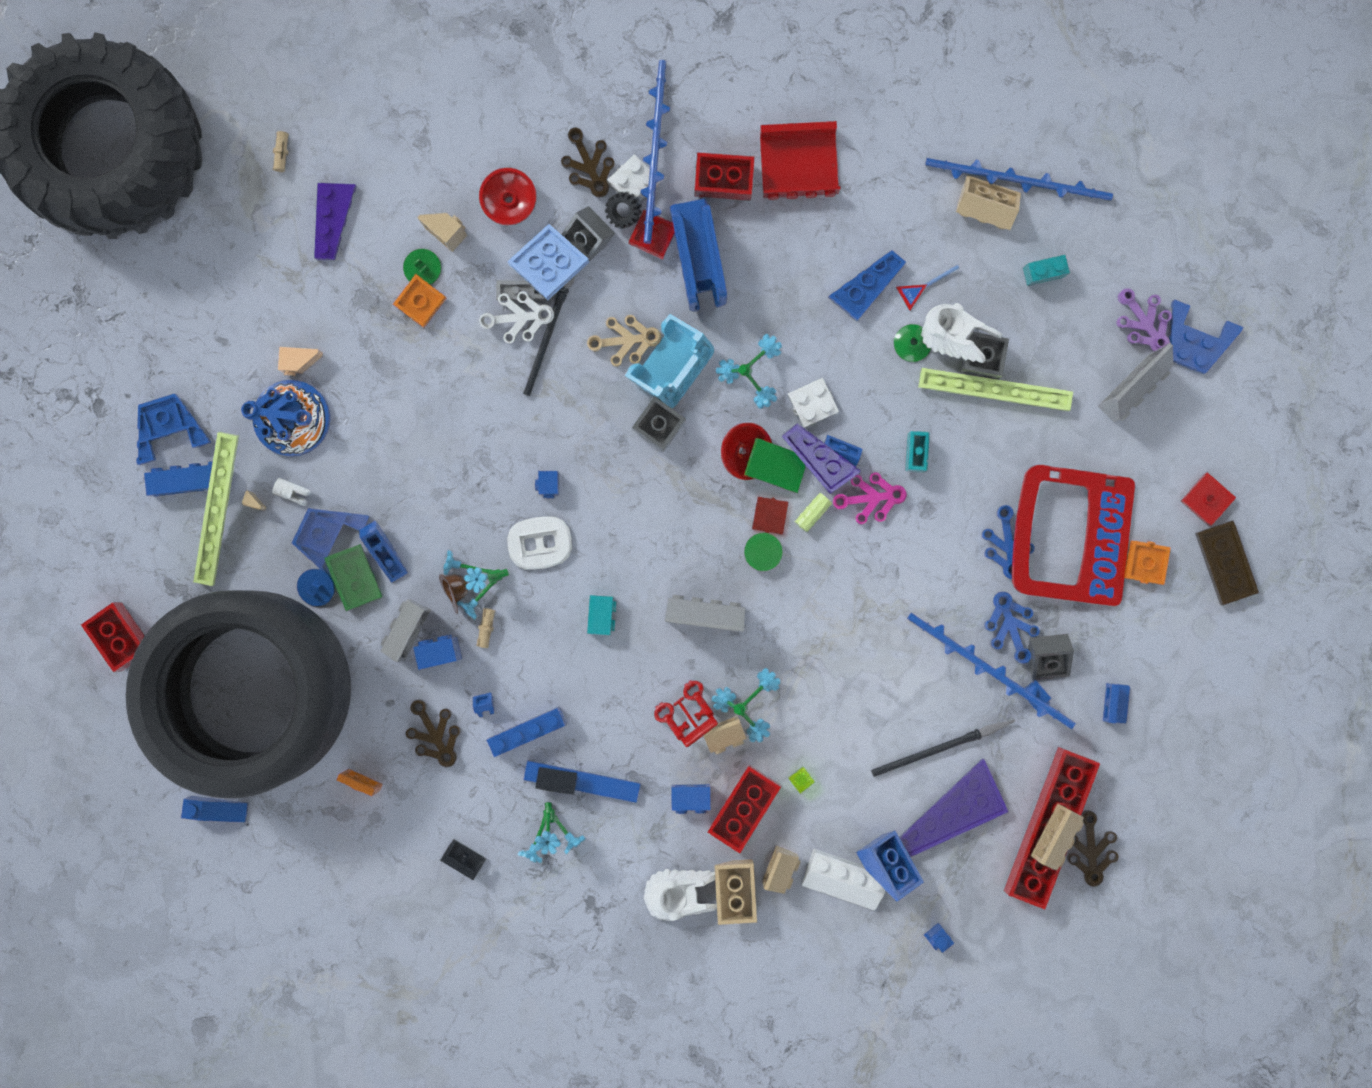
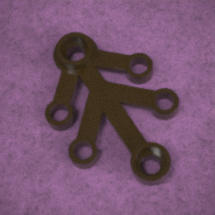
[561,127,615,198]
[406,699,461,767]
[1067,810,1119,887]

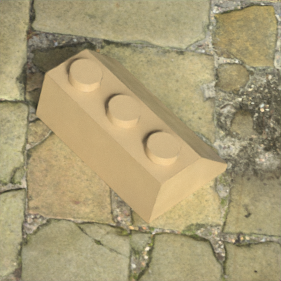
[956,175,1021,230]
[1031,804,1084,870]
[714,859,757,925]

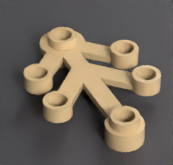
[587,315,661,367]

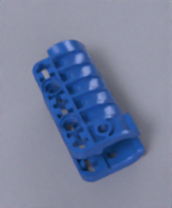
[670,199,727,312]

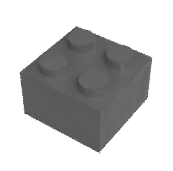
[960,332,1009,380]
[632,396,686,452]

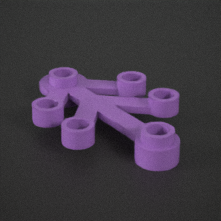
[1116,288,1172,351]

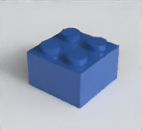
[413,634,463,670]

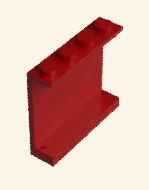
[759,121,841,200]

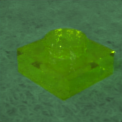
[788,766,815,794]

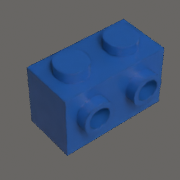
[671,784,711,814]

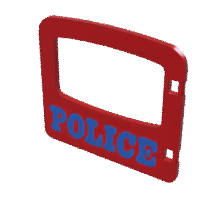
[1012,465,1135,606]

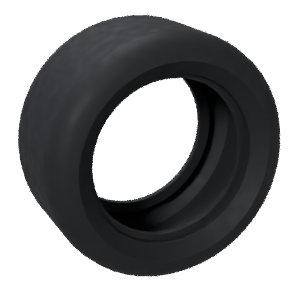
[125,590,351,798]

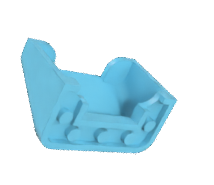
[625,314,714,408]

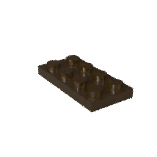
[1195,520,1259,605]

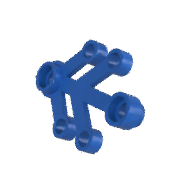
[241,388,312,441]
[981,505,1035,579]
[984,592,1040,664]

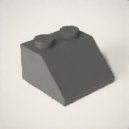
[561,206,615,262]
[1028,634,1074,681]

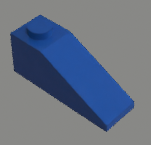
[359,520,408,583]
[181,796,248,823]

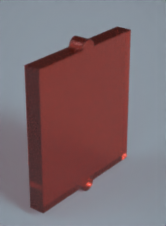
[752,496,789,535]

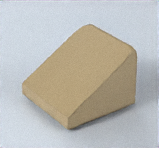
[242,490,267,511]

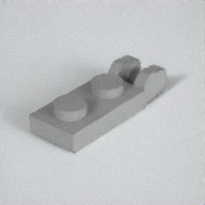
[496,280,550,301]

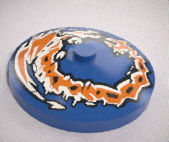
[252,380,330,456]

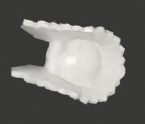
[921,303,1002,363]
[644,869,717,921]

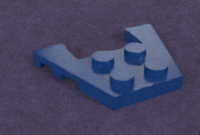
[1169,300,1244,374]
[136,393,211,465]
[291,508,370,578]

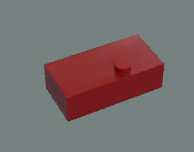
[707,765,782,853]

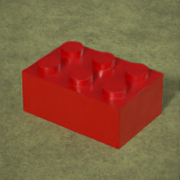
[694,152,755,201]
[81,602,145,672]

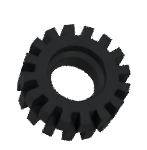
[605,191,642,229]

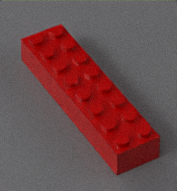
[1003,747,1101,910]

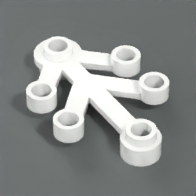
[479,291,554,343]

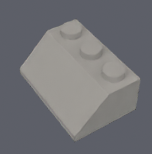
[381,599,431,662]

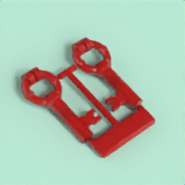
[654,680,718,748]

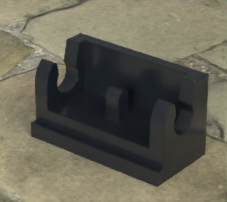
[535,767,577,795]
[440,839,487,880]

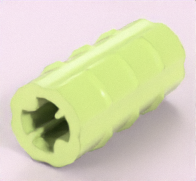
[794,493,832,532]

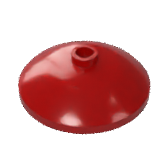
[479,168,537,226]
[721,422,772,480]

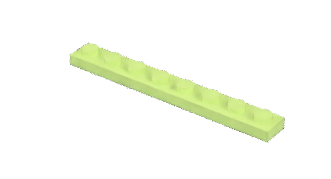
[918,368,1073,411]
[193,432,239,586]

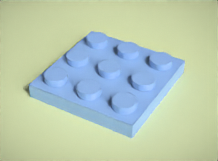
[508,224,589,300]

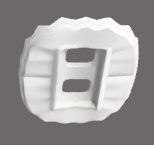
[507,516,572,570]

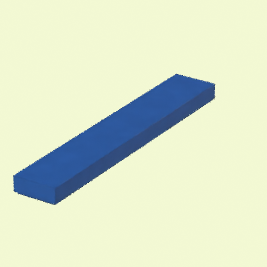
[523,760,640,803]

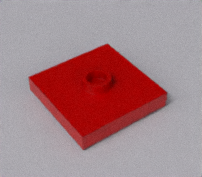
[628,210,675,260]
[1181,472,1236,526]

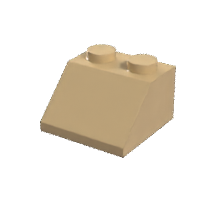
[417,213,467,252]
[704,716,747,754]
[762,845,800,894]

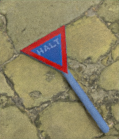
[896,265,959,311]

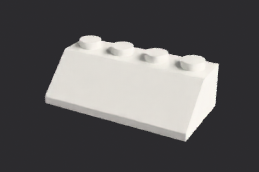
[801,848,885,911]

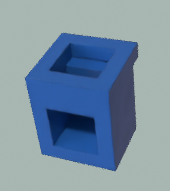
[923,923,955,953]

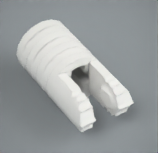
[272,478,311,506]

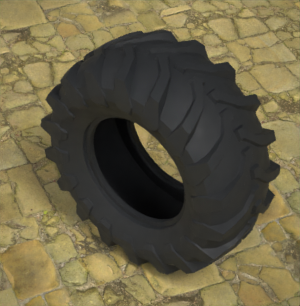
[0,32,203,239]

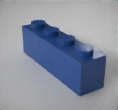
[144,461,213,497]
[486,706,567,757]

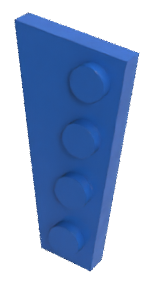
[828,250,906,321]

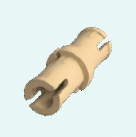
[272,131,289,172]
[476,608,496,648]

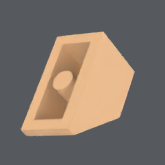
[278,347,323,377]

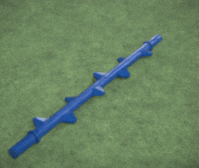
[640,60,670,244]
[925,158,1113,201]
[907,612,1076,730]

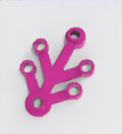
[832,472,907,524]

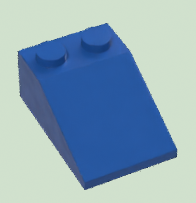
[856,830,924,902]

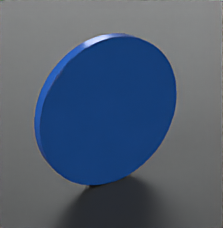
[297,569,335,606]

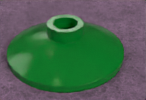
[894,324,931,362]

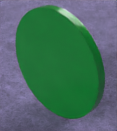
[403,249,441,285]
[744,533,783,571]

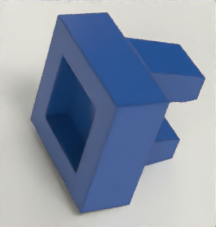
[473,692,494,718]

